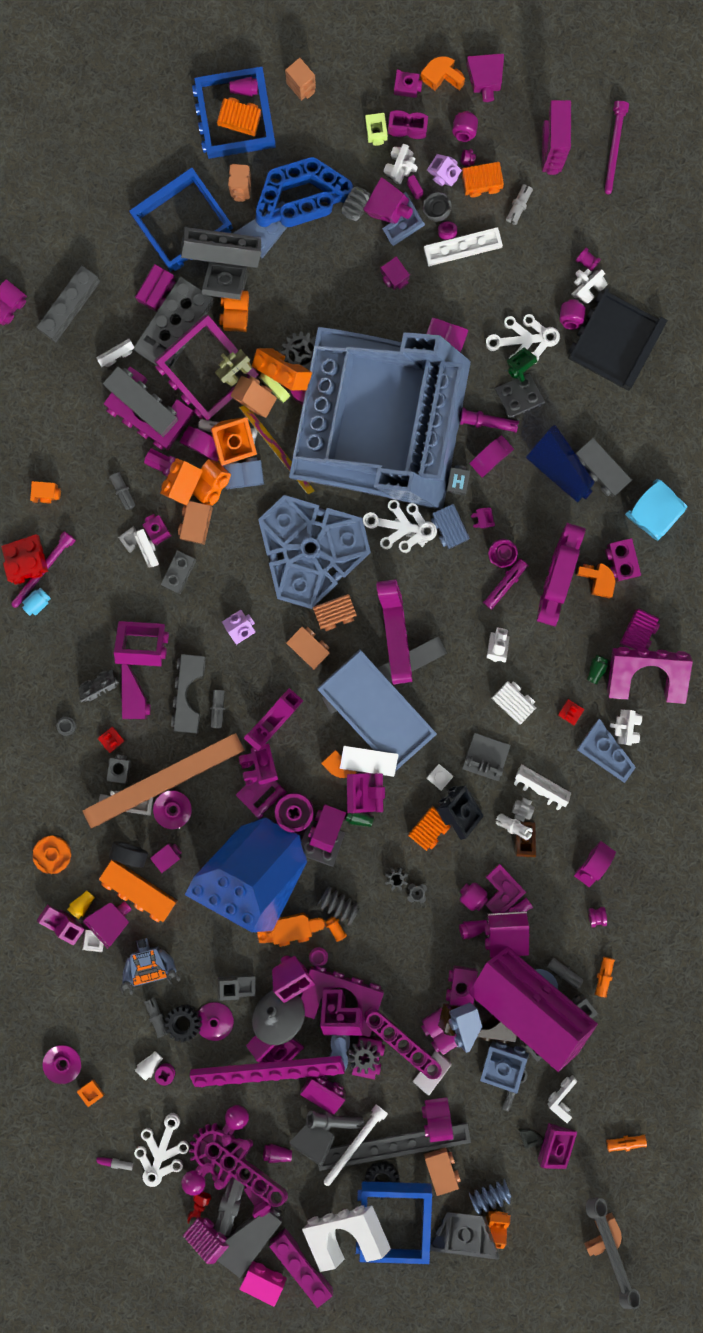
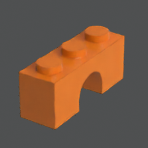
[252,348,312,391]

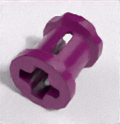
[576,247,601,272]

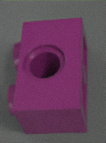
[446,966,478,1006]

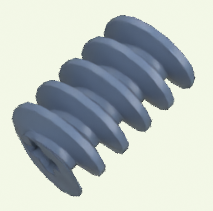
[469,1179,511,1216]

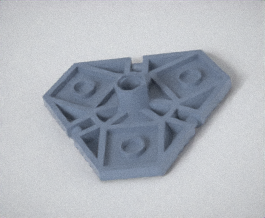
[258,495,371,609]

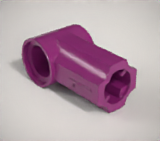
[144,448,176,477]

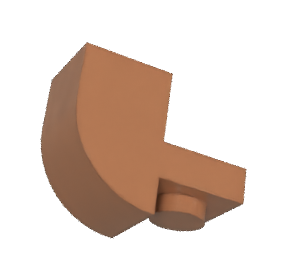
[584,1212,622,1256]

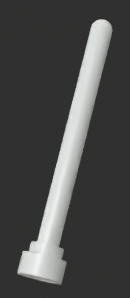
[324,1104,388,1186]

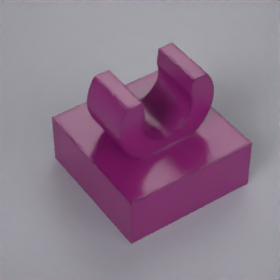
[471,508,495,529]

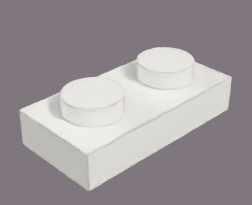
[96,339,134,367]

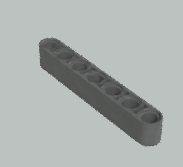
[322,636,447,714]

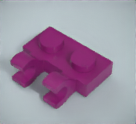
[239,744,278,785]

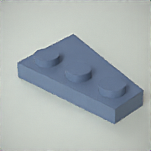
[232,201,293,259]

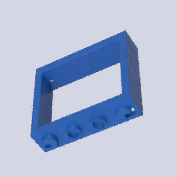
[192,67,276,159]
[129,168,233,272]
[356,1181,432,1264]

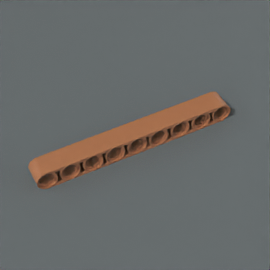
[82,733,245,828]

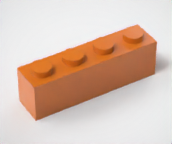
[99,860,178,922]

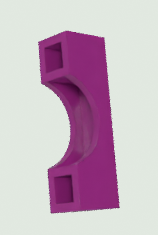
[269,1228,333,1308]

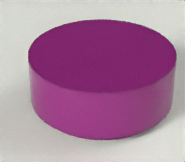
[438,222,457,240]

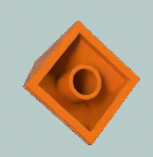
[211,417,257,466]

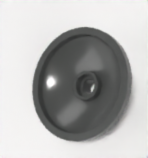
[252,990,305,1045]

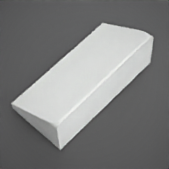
[413,1050,452,1095]

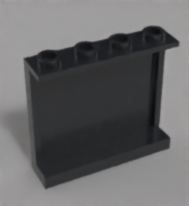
[568,288,668,391]

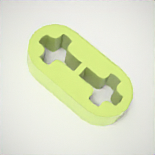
[258,373,290,403]

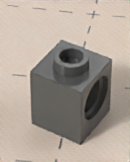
[107,754,131,784]

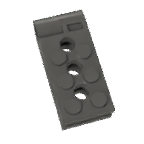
[134,277,214,368]

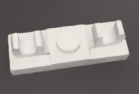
[514,764,571,810]

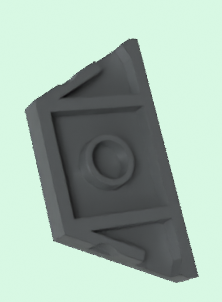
[430,1212,500,1260]

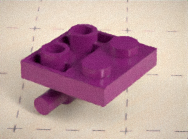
[347,773,385,813]

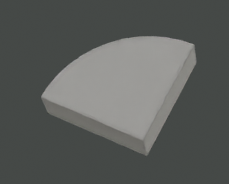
[118,526,137,553]

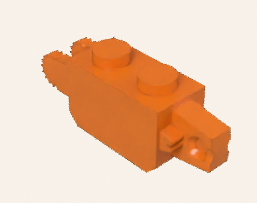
[257,913,325,947]

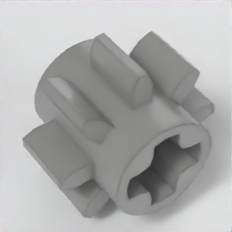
[511,798,535,822]

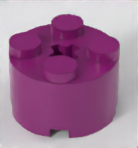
[275,792,314,832]

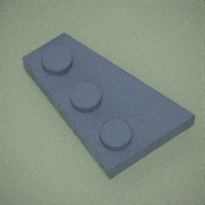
[577,718,636,783]

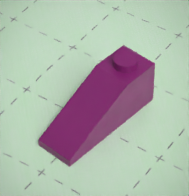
[122,664,151,719]

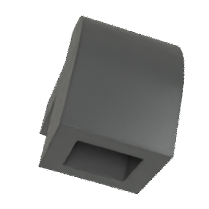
[217,975,255,1001]

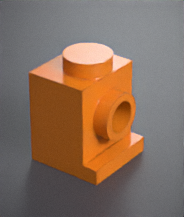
[30,481,61,503]

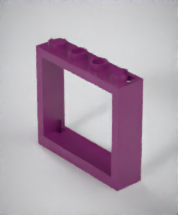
[154,315,259,421]

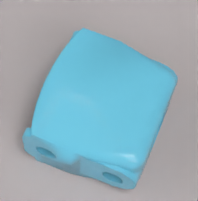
[625,479,687,541]

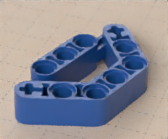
[255,157,353,227]

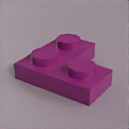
[485,864,526,914]

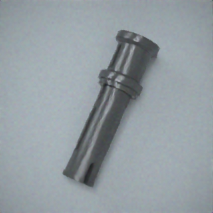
[306,1110,364,1130]

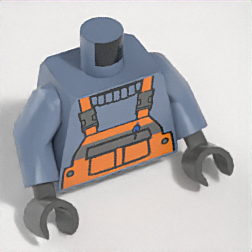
[120,938,180,996]

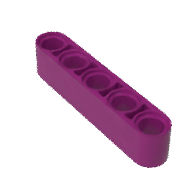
[364,1008,442,1079]

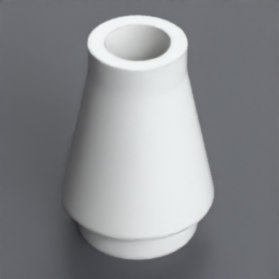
[135,1051,163,1080]

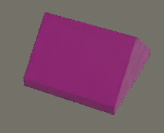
[538,1123,577,1169]

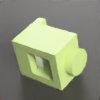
[365,113,387,146]

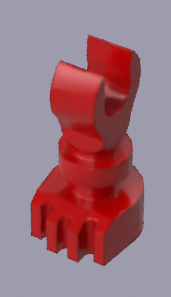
[187,1191,211,1224]

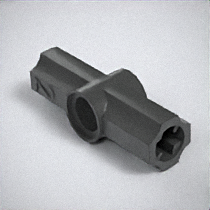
[214,1177,244,1236]

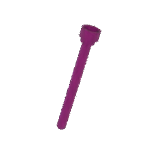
[604,101,629,194]
[11,531,76,608]

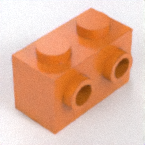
[160,458,203,505]

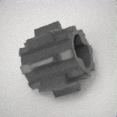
[385,867,408,891]

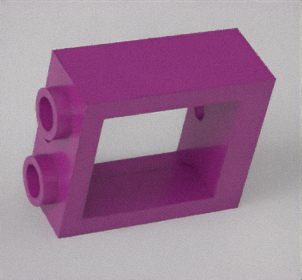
[114,621,169,666]

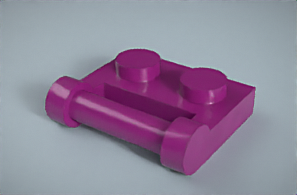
[236,780,287,819]

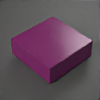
[407,175,423,199]

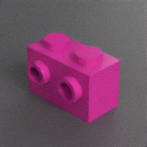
[239,1261,287,1307]

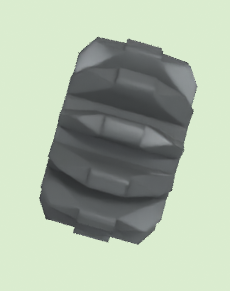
[342,186,370,221]
[347,1040,381,1074]

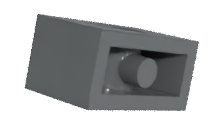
[161,550,197,594]

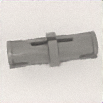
[506,184,533,225]

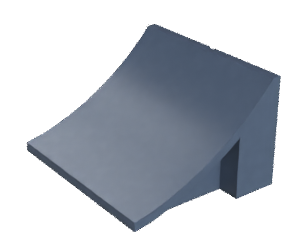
[289,327,471,510]

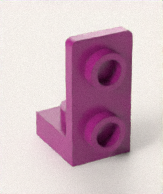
[244,1180,271,1218]

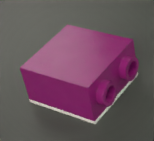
[485,912,529,958]

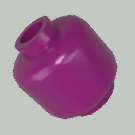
[452,111,478,142]
[559,299,585,330]
[459,882,488,911]

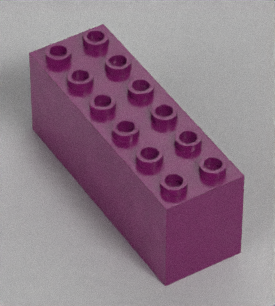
[469,947,598,1072]

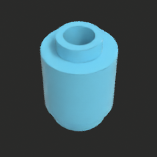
[22,588,51,616]

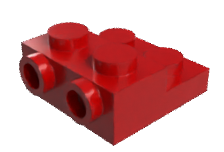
[1,534,48,584]

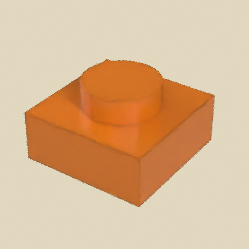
[77,1079,104,1107]

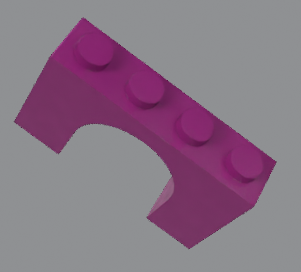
[542,100,571,175]
[104,367,194,450]
[607,647,693,704]
[301,965,384,1037]

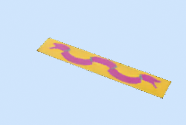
[239,406,315,494]

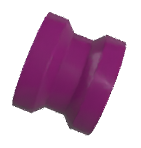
[588,907,607,928]
[155,1063,175,1086]

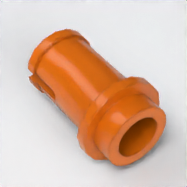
[325,916,347,942]

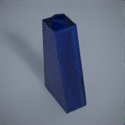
[526,425,595,503]

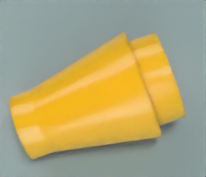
[67,890,95,920]

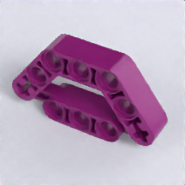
[536,523,586,627]

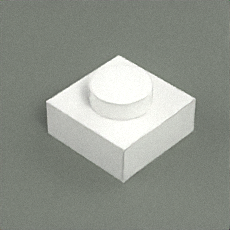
[427,764,454,791]
[82,930,103,952]

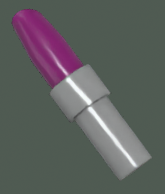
[96,1157,134,1171]

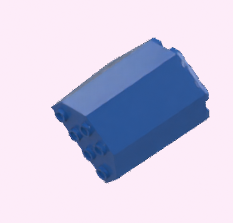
[185,818,307,932]

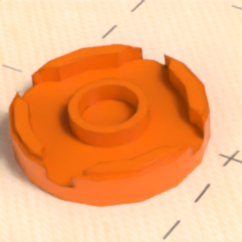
[33,835,71,874]

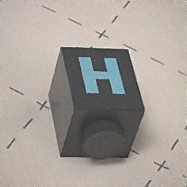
[446,465,470,496]

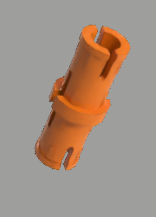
[595,957,615,997]
[606,1134,647,1152]

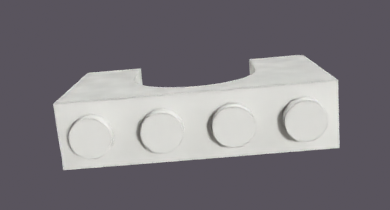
[302,1205,391,1272]

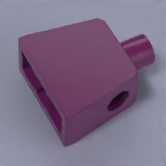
[466,54,504,102]
[363,177,413,224]
[83,901,132,949]
[272,956,315,1003]

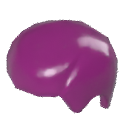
[488,538,518,568]

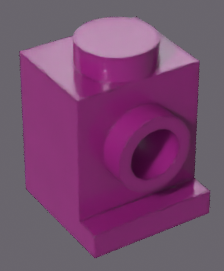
[394,69,423,98]
[142,514,172,546]

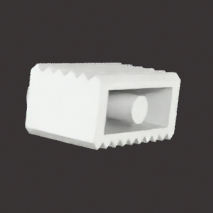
[492,681,536,725]

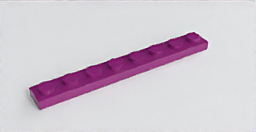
[190,1056,345,1087]

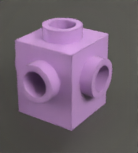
[427,154,462,186]
[222,610,255,645]

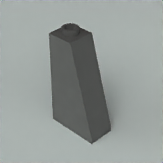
[217,1207,283,1278]

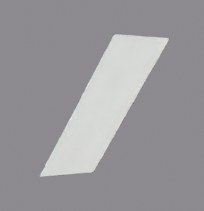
[340,746,398,777]

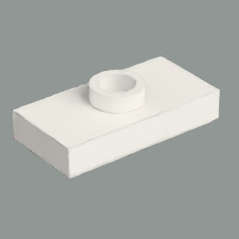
[134,529,159,567]

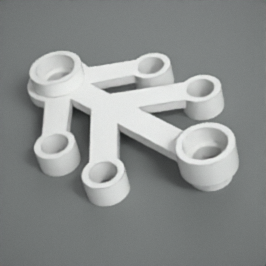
[486,314,560,364]
[363,500,437,553]
[134,1113,189,1187]

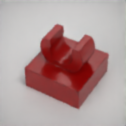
[558,699,585,726]
[98,726,125,753]

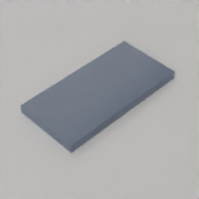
[317,650,437,771]

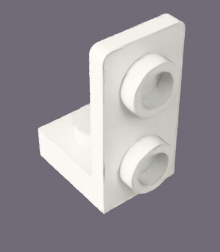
[548,1075,577,1123]

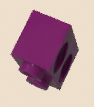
[605,538,641,582]

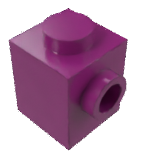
[381,256,410,290]

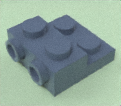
[480,1040,529,1094]

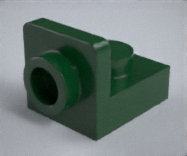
[507,347,538,382]

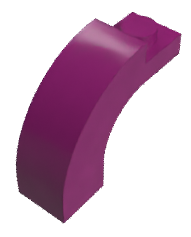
[244,688,303,751]

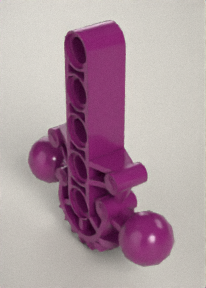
[181,1105,288,1207]

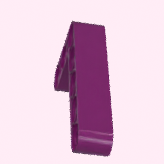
[376,579,413,685]

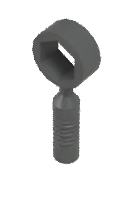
[502,1070,528,1112]

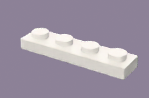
[424,227,503,266]

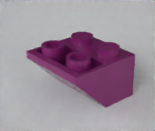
[300,1075,345,1115]

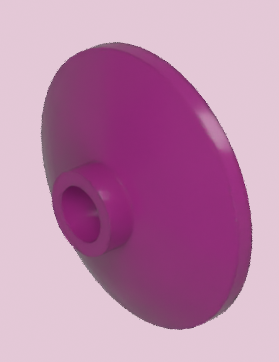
[153,791,192,829]
[198,1002,234,1041]
[43,1045,81,1084]

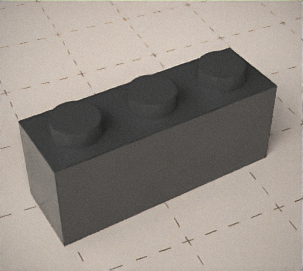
[574,438,632,498]

